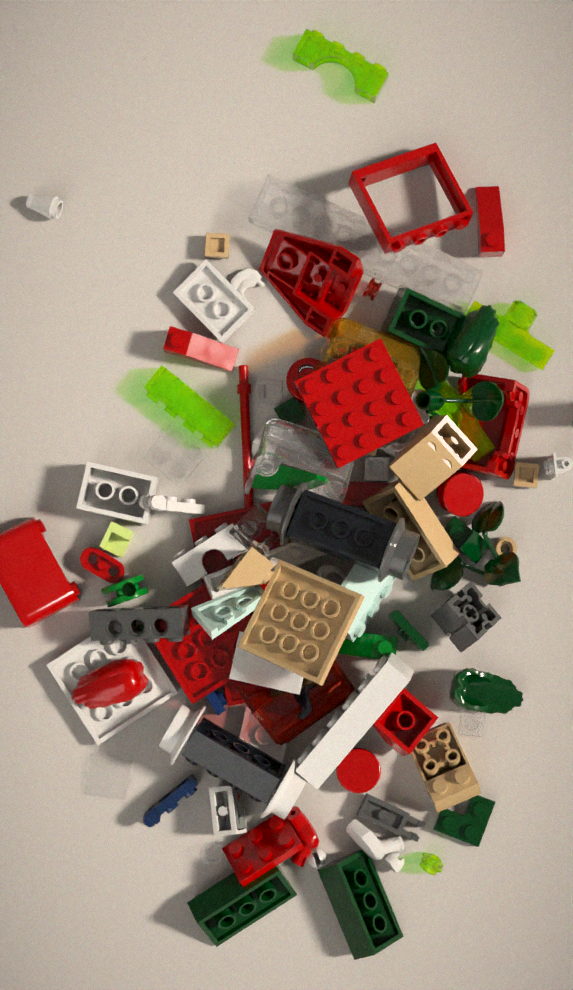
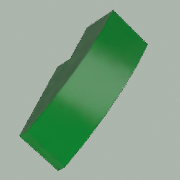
[250,464,329,493]

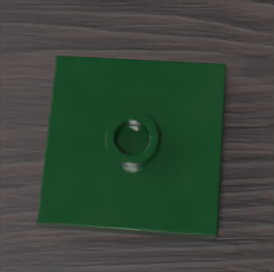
[388,610,429,651]

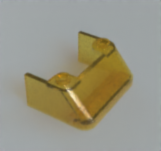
[315,318,421,397]

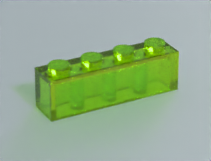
[144,365,236,448]

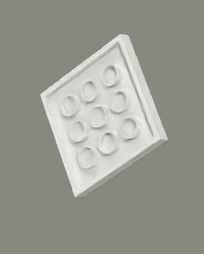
[46,621,179,745]

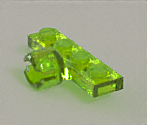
[465,300,555,370]
[420,379,495,462]

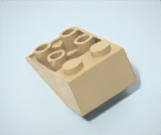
[388,415,477,501]
[411,722,481,813]

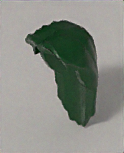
[446,305,499,378]
[449,668,523,714]

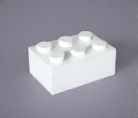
[76,462,159,525]

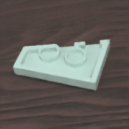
[191,585,264,640]

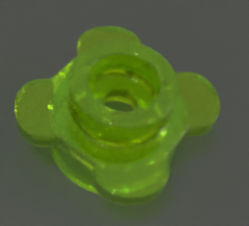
[420,852,444,875]

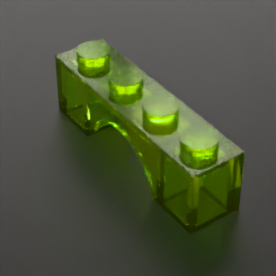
[293,29,389,103]

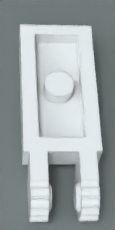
[139,495,205,514]

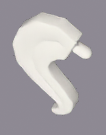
[231,268,264,298]

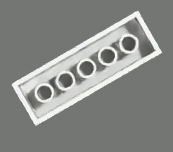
[295,653,414,790]

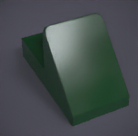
[444,516,489,564]

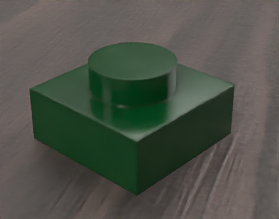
[274,397,306,429]

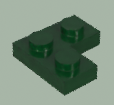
[433,795,495,847]

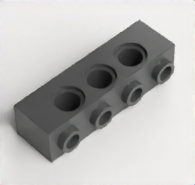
[89,605,190,645]

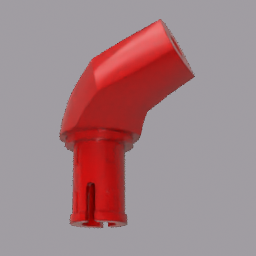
[287,806,319,867]

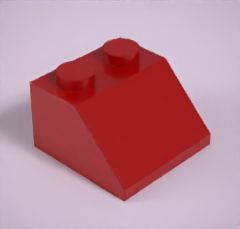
[373,688,439,756]

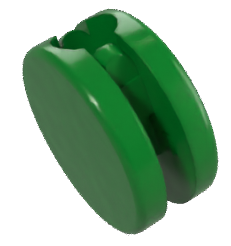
[101,574,149,607]

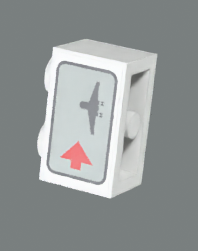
[209,786,247,837]

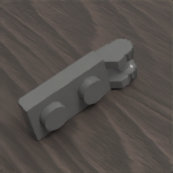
[356,793,426,842]

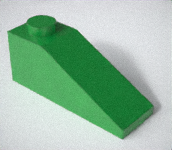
[338,633,398,659]

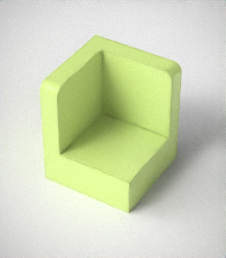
[99,521,135,557]

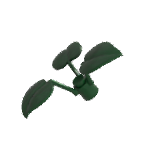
[416,348,504,422]
[430,501,521,591]

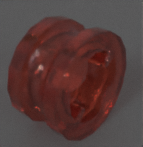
[362,278,383,302]

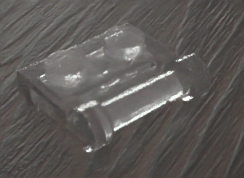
[229,503,280,557]

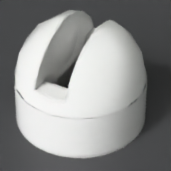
[307,848,327,868]
[383,852,404,873]

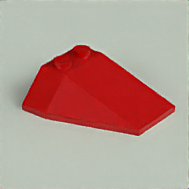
[259,229,364,338]

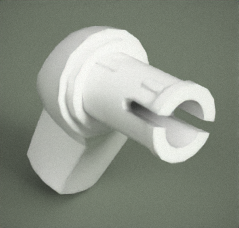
[346,819,404,860]

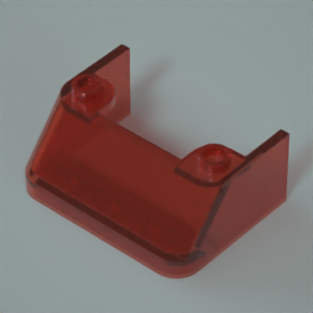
[236,660,355,745]

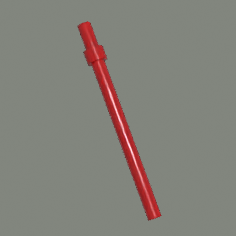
[237,365,254,507]

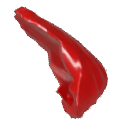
[71,658,148,709]

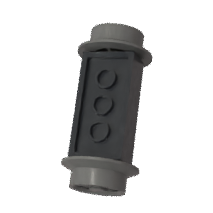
[266,482,420,583]

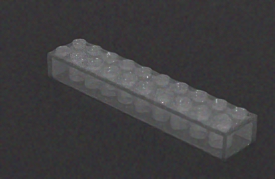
[248,174,484,315]

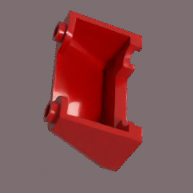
[457,374,529,480]
[0,517,81,628]

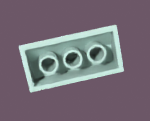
[341,564,398,642]

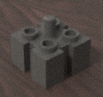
[430,581,501,652]

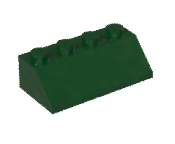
[317,849,404,960]
[187,865,297,947]

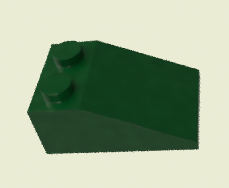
[380,287,466,357]

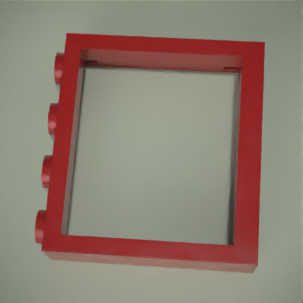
[348,143,473,254]

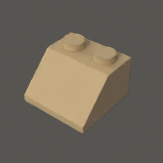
[215,547,274,591]

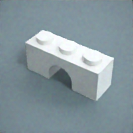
[172,523,248,587]

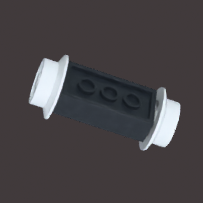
[158,705,307,819]

